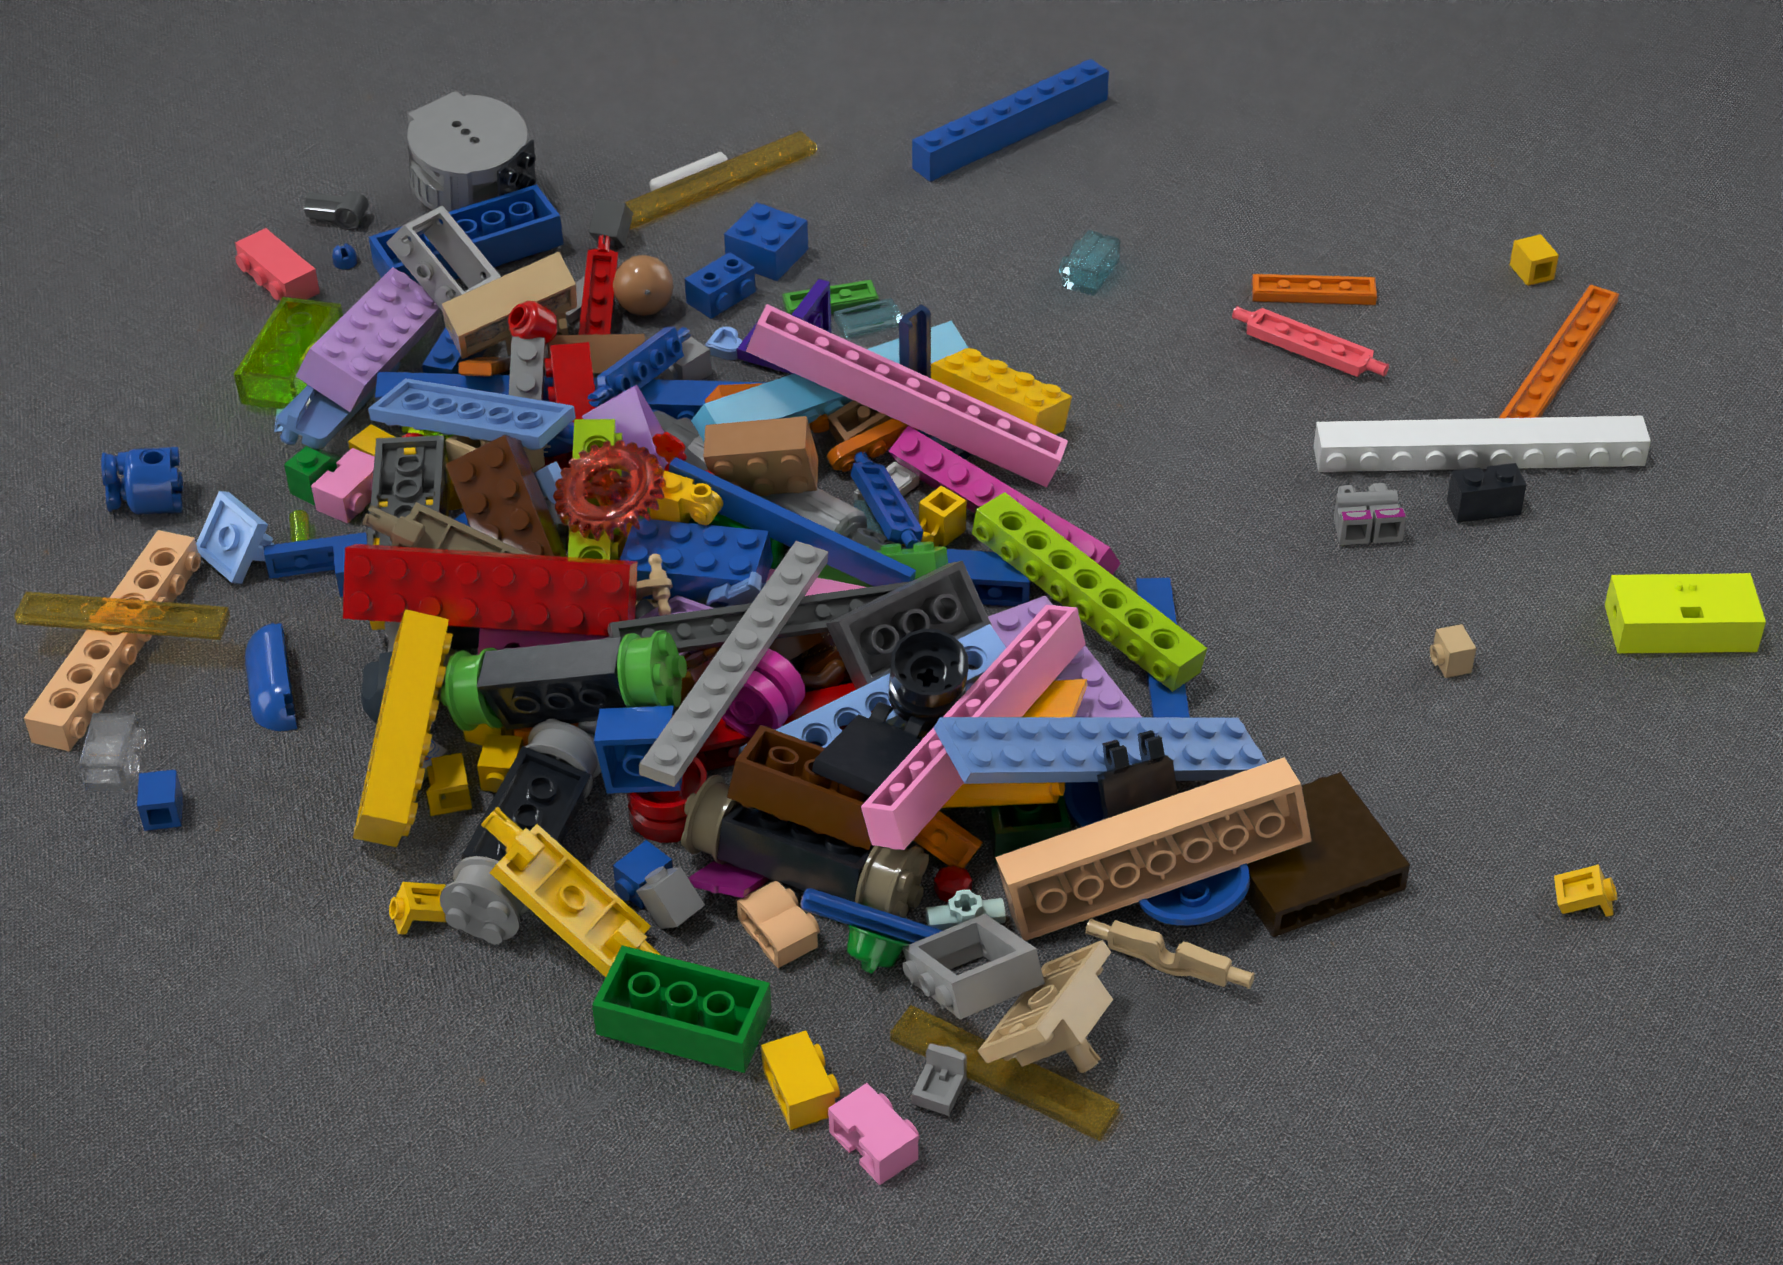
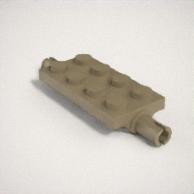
[362,502,530,555]

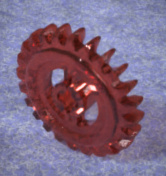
[553,440,666,541]

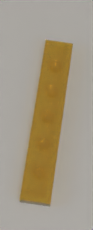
[14,591,230,640]
[890,1005,1120,1141]

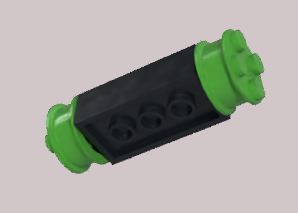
[441,630,687,731]

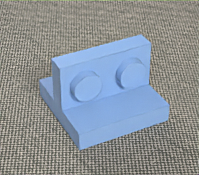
[196,491,274,584]

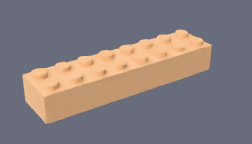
[995,757,1312,941]

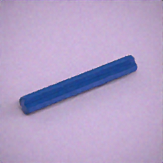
[801,888,943,944]

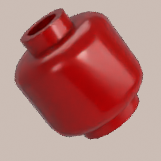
[508,301,557,345]

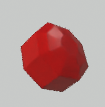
[934,865,972,902]

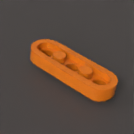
[827,418,918,472]

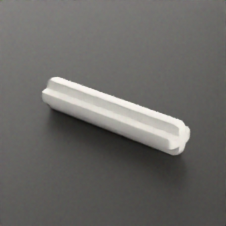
[649,152,728,196]

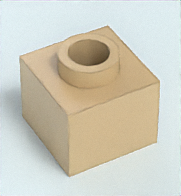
[1430,624,1476,678]

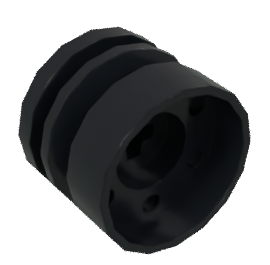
[888,629,968,727]

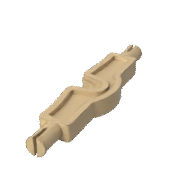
[1085,919,1255,989]

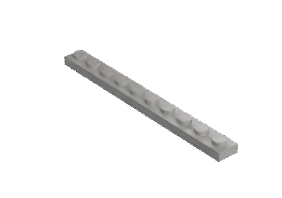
[639,541,828,787]

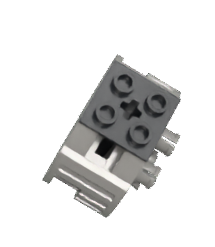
[407,91,536,212]

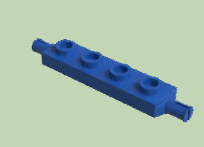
[587,326,691,407]
[851,452,924,549]

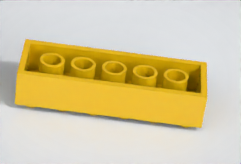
[353,609,453,847]

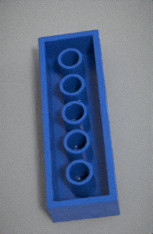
[369,184,564,285]

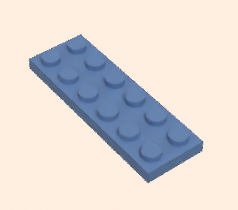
[368,378,576,450]

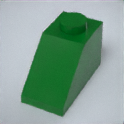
[284,446,342,506]

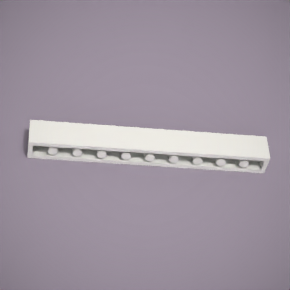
[1313,416,1651,472]

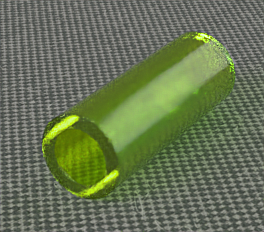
[289,510,311,542]

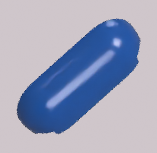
[245,623,297,731]

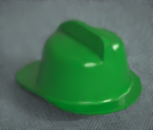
[847,925,909,974]

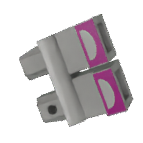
[1334,483,1407,545]

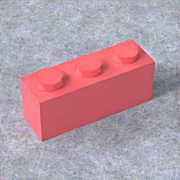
[235,228,320,308]

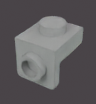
[911,1043,967,1116]

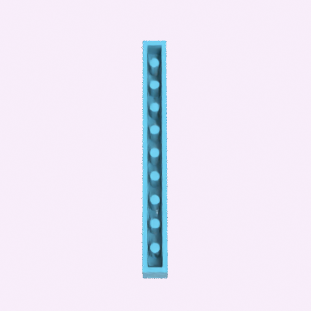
[691,321,968,442]

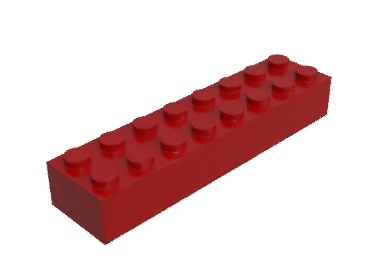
[343,544,638,636]

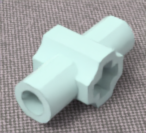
[926,889,1006,930]

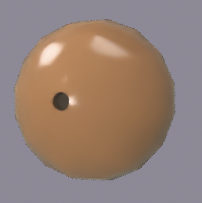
[613,255,674,316]

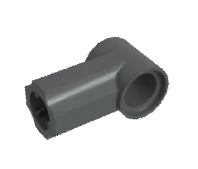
[304,191,369,230]

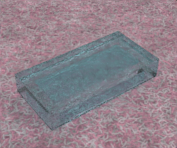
[834,298,903,338]

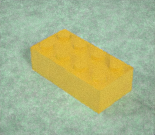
[931,348,1072,435]

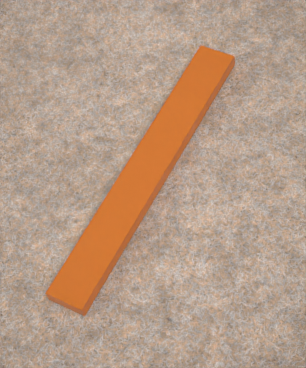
[1499,285,1619,418]

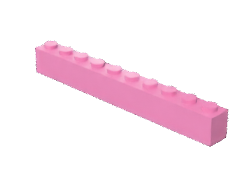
[746,304,1068,488]
[861,605,1086,850]

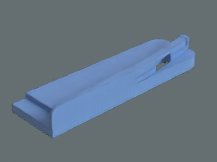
[275,362,400,449]

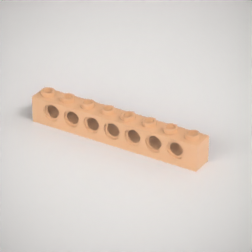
[24,530,201,751]

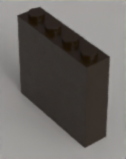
[1245,772,1410,937]

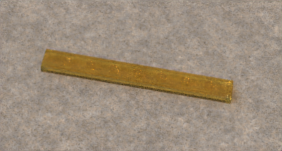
[624,131,817,230]

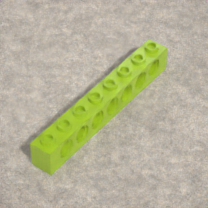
[972,492,1208,692]

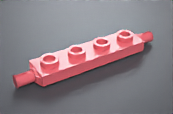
[1232,306,1389,377]

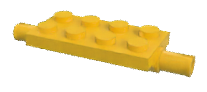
[481,807,663,977]

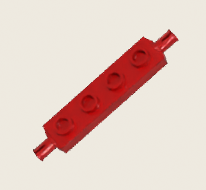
[578,235,618,335]

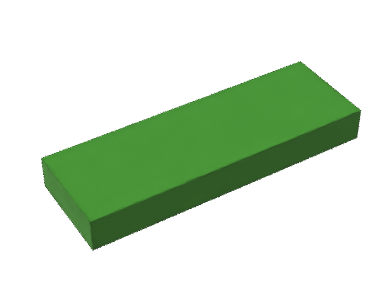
[782,280,879,315]

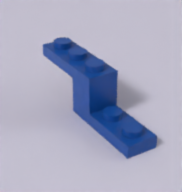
[264,532,368,597]

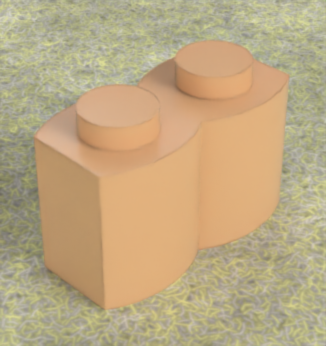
[737,881,820,968]

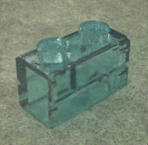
[1059,230,1120,296]

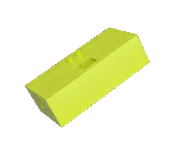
[1605,573,1766,654]

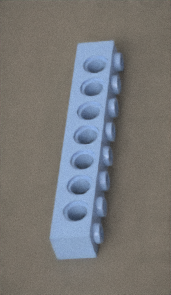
[738,624,1006,756]

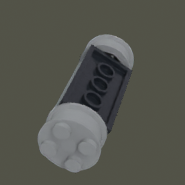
[440,719,601,944]

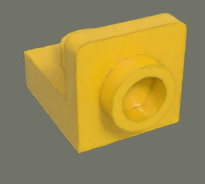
[1554,864,1618,917]
[389,882,446,935]

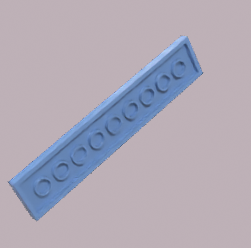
[934,717,1267,784]

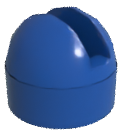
[332,243,358,270]

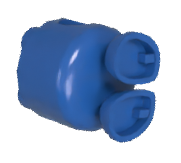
[101,447,183,515]

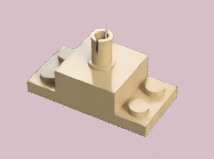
[978,940,1113,1073]

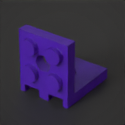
[737,279,832,374]

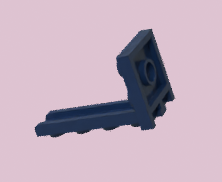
[899,304,972,459]

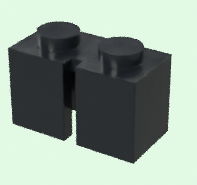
[1447,463,1527,523]

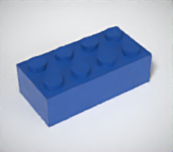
[620,518,773,607]

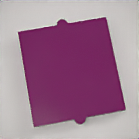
[688,861,769,898]

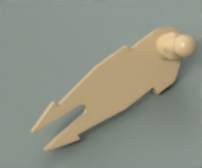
[636,554,673,616]

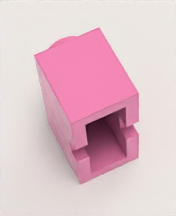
[311,448,375,524]
[828,1083,920,1185]

